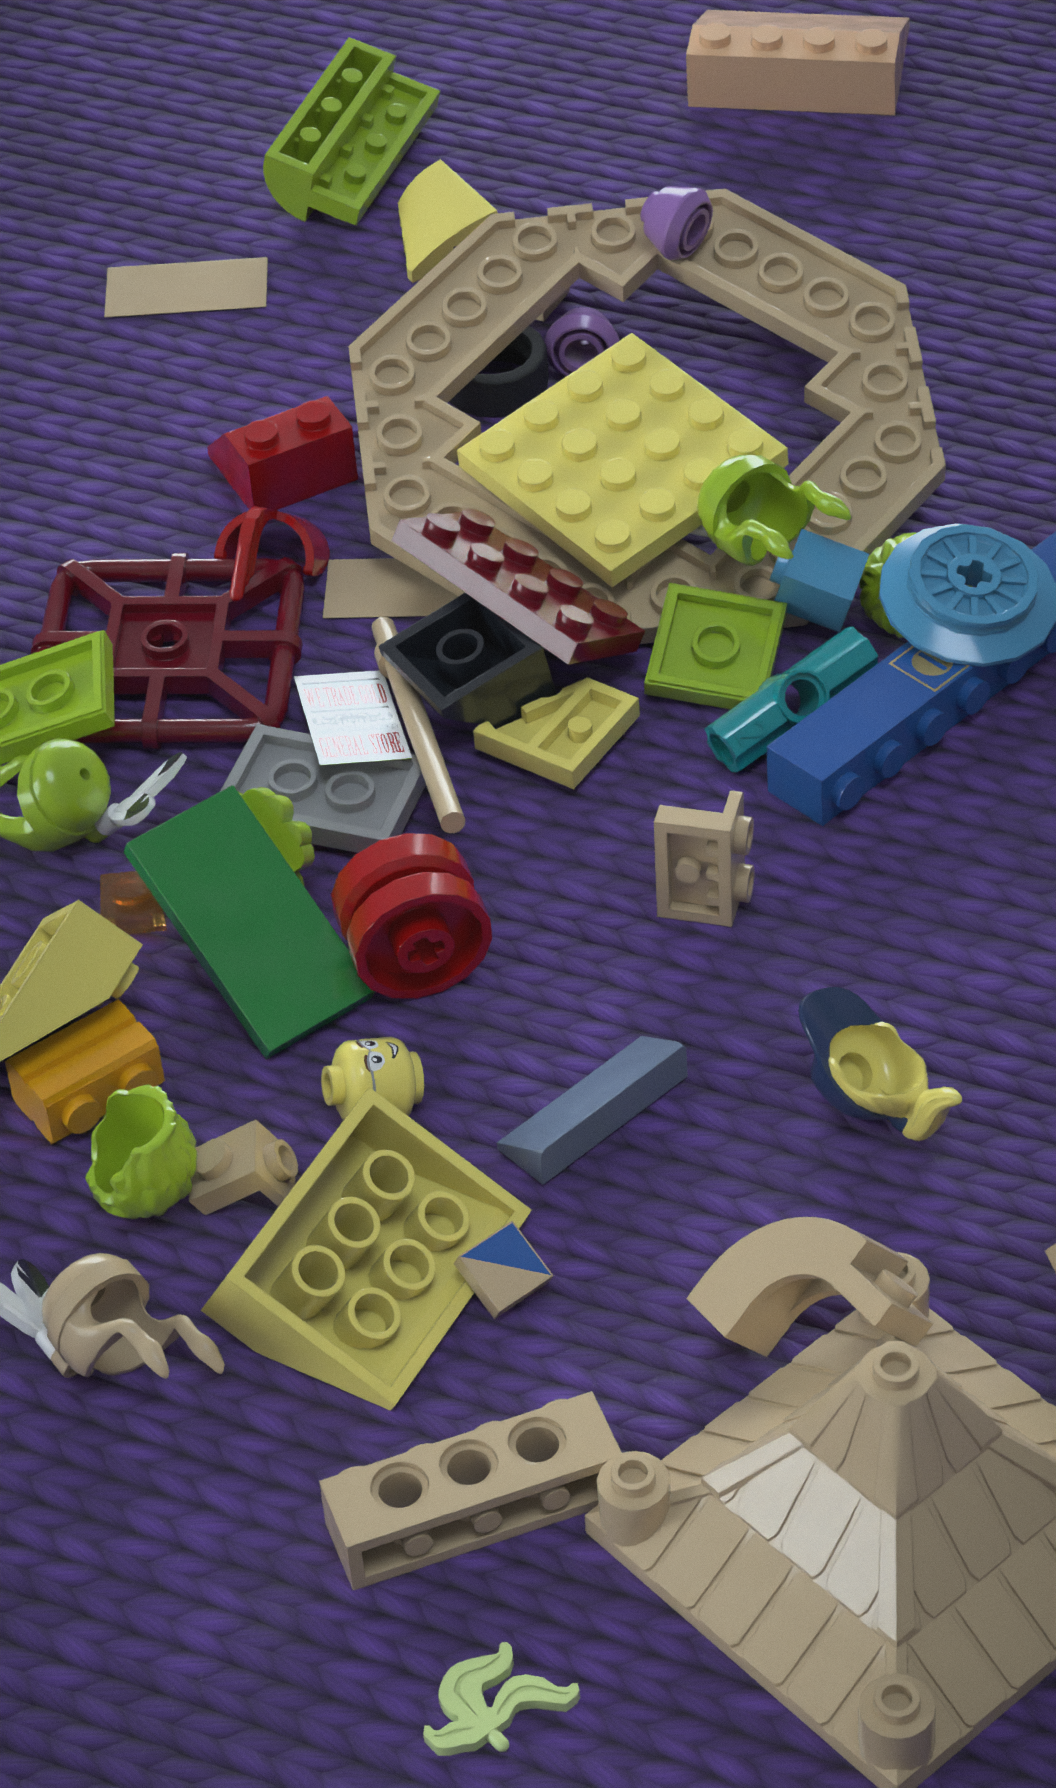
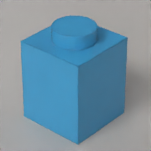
[769,528,869,632]

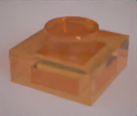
[100,871,167,934]

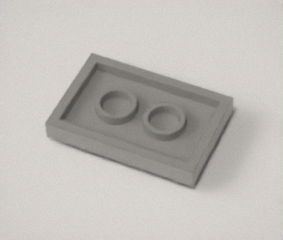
[221,724,426,853]

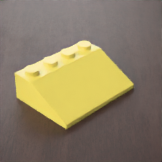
[201,1087,532,1411]

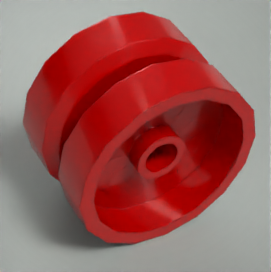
[331,833,492,998]

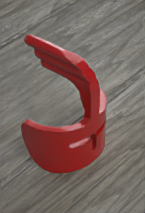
[214,506,330,601]

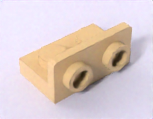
[654,790,755,927]

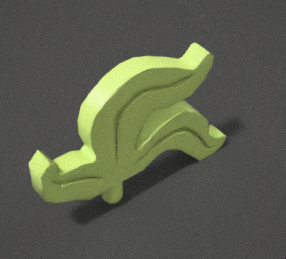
[423,1642,580,1756]

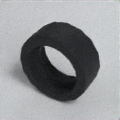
[450,326,549,417]

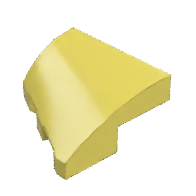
[398,159,497,283]

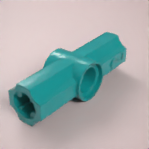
[704,627,878,772]

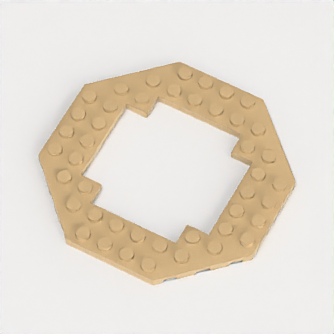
[349,189,946,644]

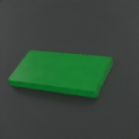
[124,785,375,1060]

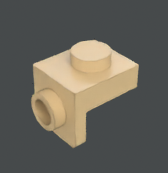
[189,1120,298,1215]

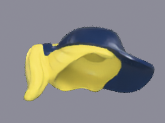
[798,987,962,1141]

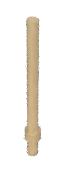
[371,617,465,833]

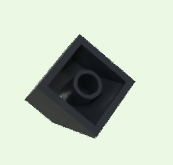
[378,593,557,727]

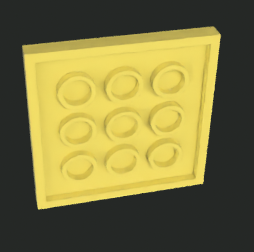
[457,333,788,587]

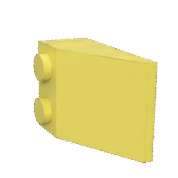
[0,900,143,1062]

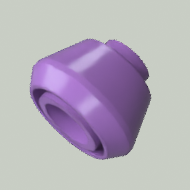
[640,186,713,260]
[545,307,620,377]

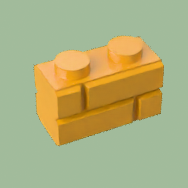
[5,999,165,1144]

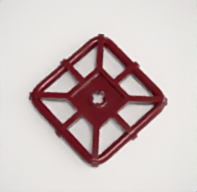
[31,553,305,749]

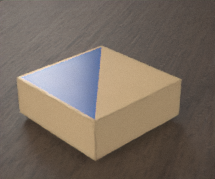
[454,1220,553,1319]

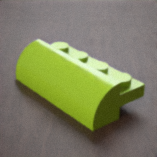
[263,37,440,226]

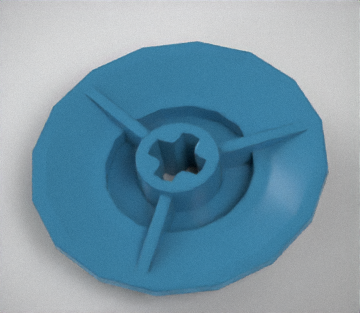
[879,523,1056,667]

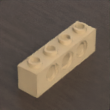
[319,1391,622,1591]

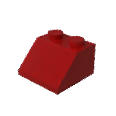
[207,396,358,510]

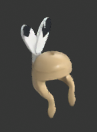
[0,1253,225,1379]

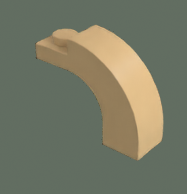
[686,1217,933,1357]

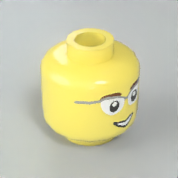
[321,1037,424,1120]

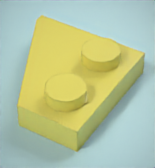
[473,677,640,789]

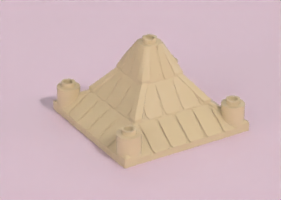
[584,1252,1056,1788]

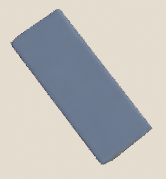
[497,1036,688,1185]

